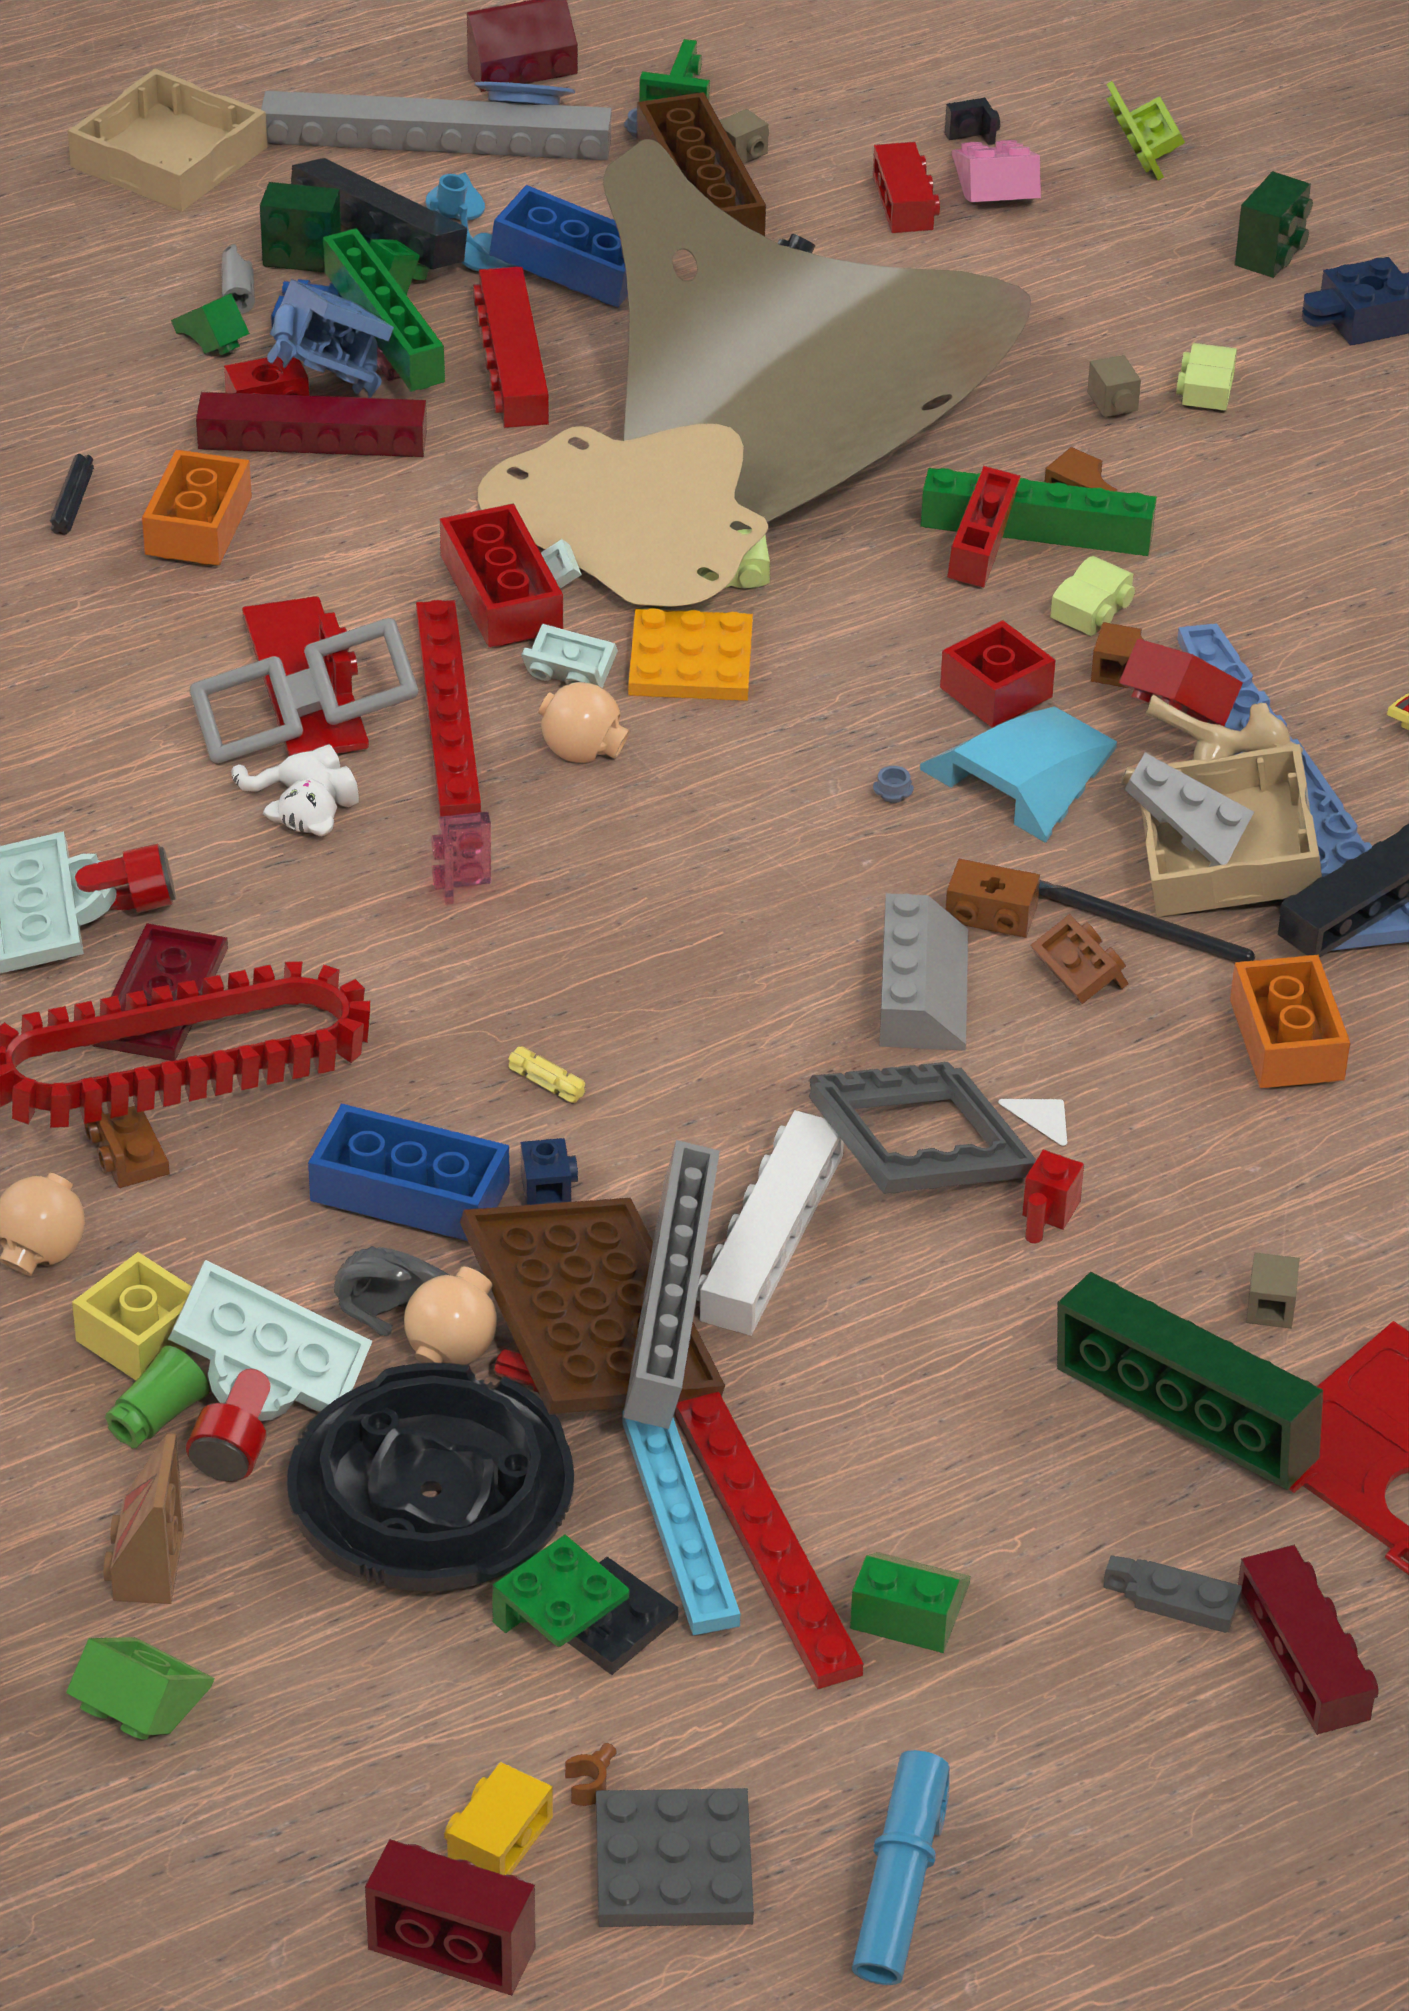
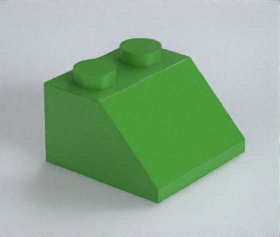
[66,1637,215,1740]

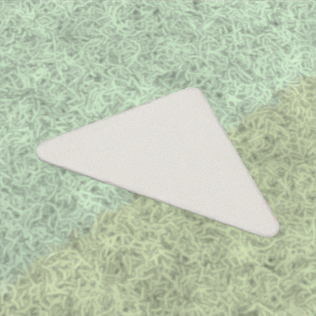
[998,1099,1067,1146]

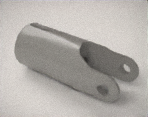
[221,244,255,314]

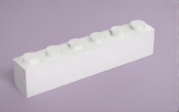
[696,1110,844,1336]

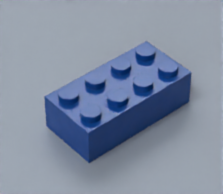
[489,185,628,307]
[308,1103,510,1241]

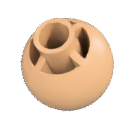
[538,682,630,763]
[0,1173,85,1276]
[404,1267,497,1365]

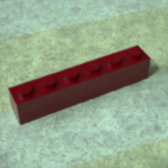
[196,392,427,457]

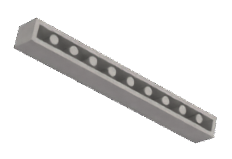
[261,91,612,160]

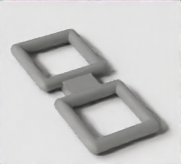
[190,618,419,764]

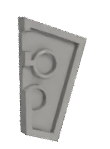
[1125,753,1254,867]

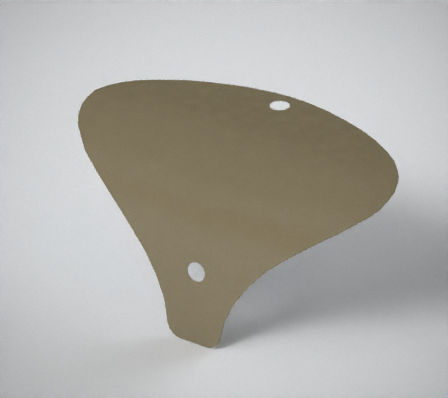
[603,139,1031,531]

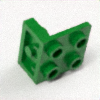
[492,1534,629,1647]

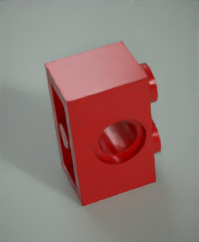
[224,356,309,396]

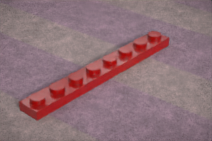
[416,600,481,818]
[675,1391,864,1690]

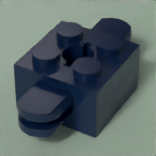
[1302,257,1409,346]

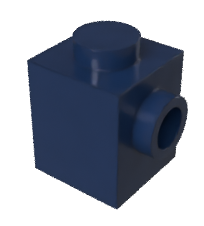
[520,1138,578,1205]

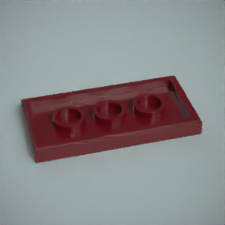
[92,923,228,1061]

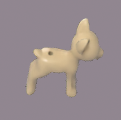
[1121,695,1303,785]

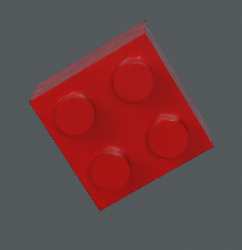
[940,620,1056,728]
[1119,639,1243,726]

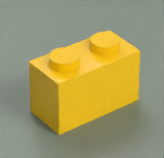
[444,1762,553,1875]

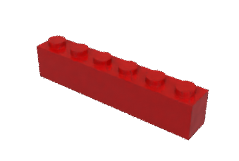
[473,267,549,428]

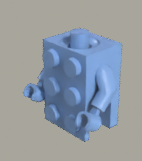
[267,279,394,398]

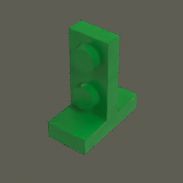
[639,39,710,102]

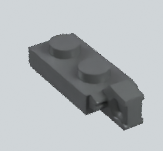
[1104,1555,1242,1633]

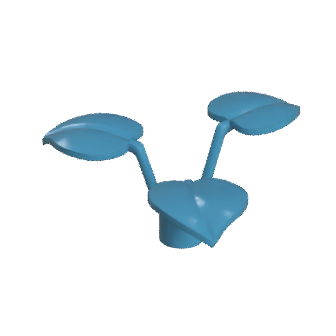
[361,172,517,271]

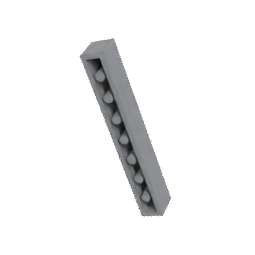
[623,1140,720,1429]

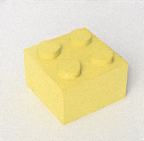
[72,1252,192,1380]

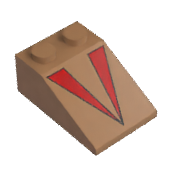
[103,1433,184,1604]

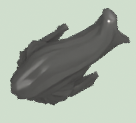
[334,1246,449,1336]

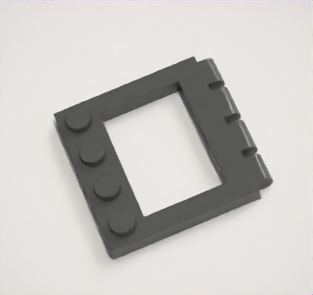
[809,1062,1036,1194]

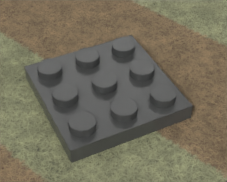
[596,1788,754,1927]

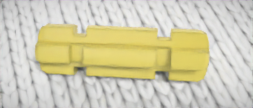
[508,1046,585,1103]

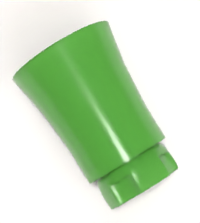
[105,1345,210,1448]

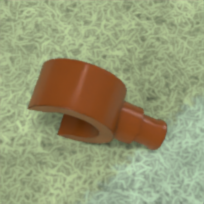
[565,1743,617,1806]

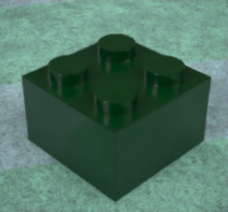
[1235,171,1313,278]
[260,182,341,273]

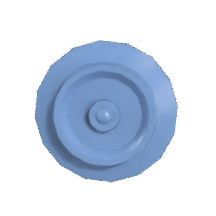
[475,82,575,105]

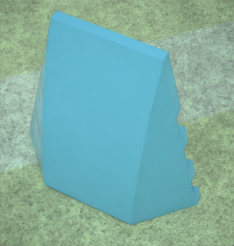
[920,706,1117,843]

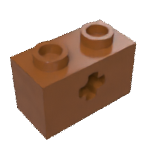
[945,858,1040,938]

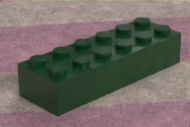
[1057,1271,1323,1490]

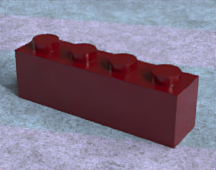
[1238,1544,1379,1735]

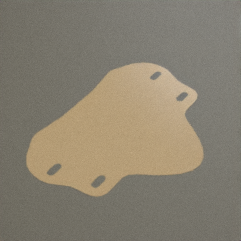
[478,424,768,607]

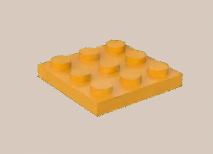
[628,608,753,701]

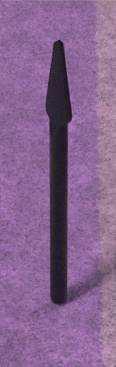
[1039,880,1255,962]

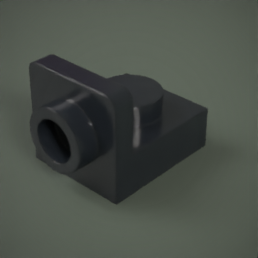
[944,97,1000,145]

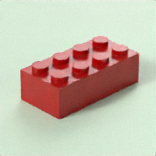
[440,503,563,648]

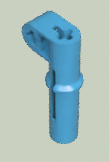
[852,1750,950,1985]

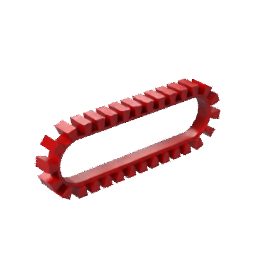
[0,961,370,1128]

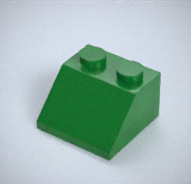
[850,1552,971,1653]

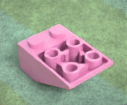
[952,140,1041,202]

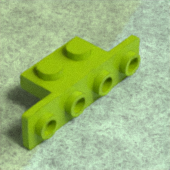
[1106,81,1185,181]

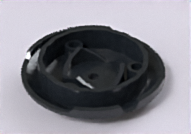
[287,1362,574,1591]

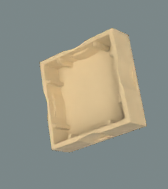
[68,69,267,211]
[1141,744,1322,917]

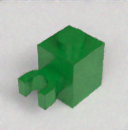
[369,239,430,295]

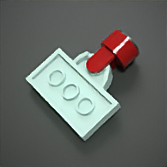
[0,831,176,974]
[168,1260,372,1481]

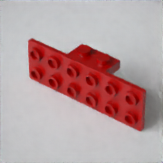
[242,596,369,756]

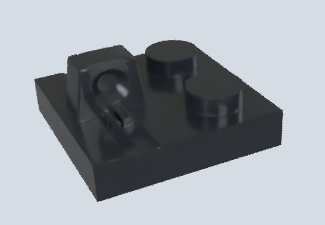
[567,1557,678,1675]

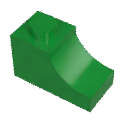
[171,293,250,355]

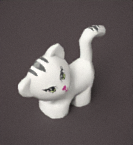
[231,744,359,837]

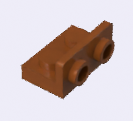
[1030,914,1129,1004]
[84,1106,170,1188]

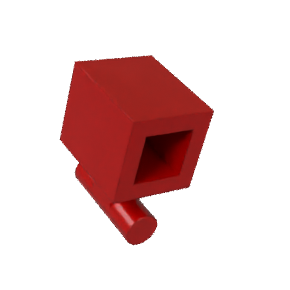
[1022,1149,1084,1244]

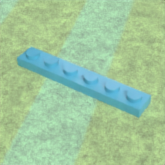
[622,1410,741,1635]

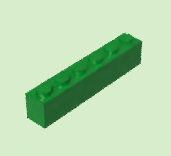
[323,228,445,392]
[921,468,1157,556]

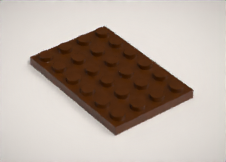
[460,1197,725,1415]

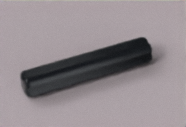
[50,453,94,534]

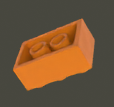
[142,449,252,566]
[1230,955,1350,1088]

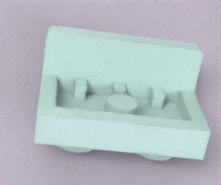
[521,624,618,688]

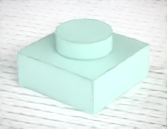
[541,539,582,588]

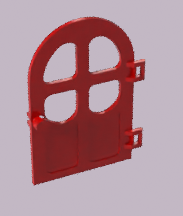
[1289,1321,1409,1575]

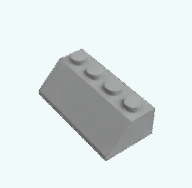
[879,893,968,1051]

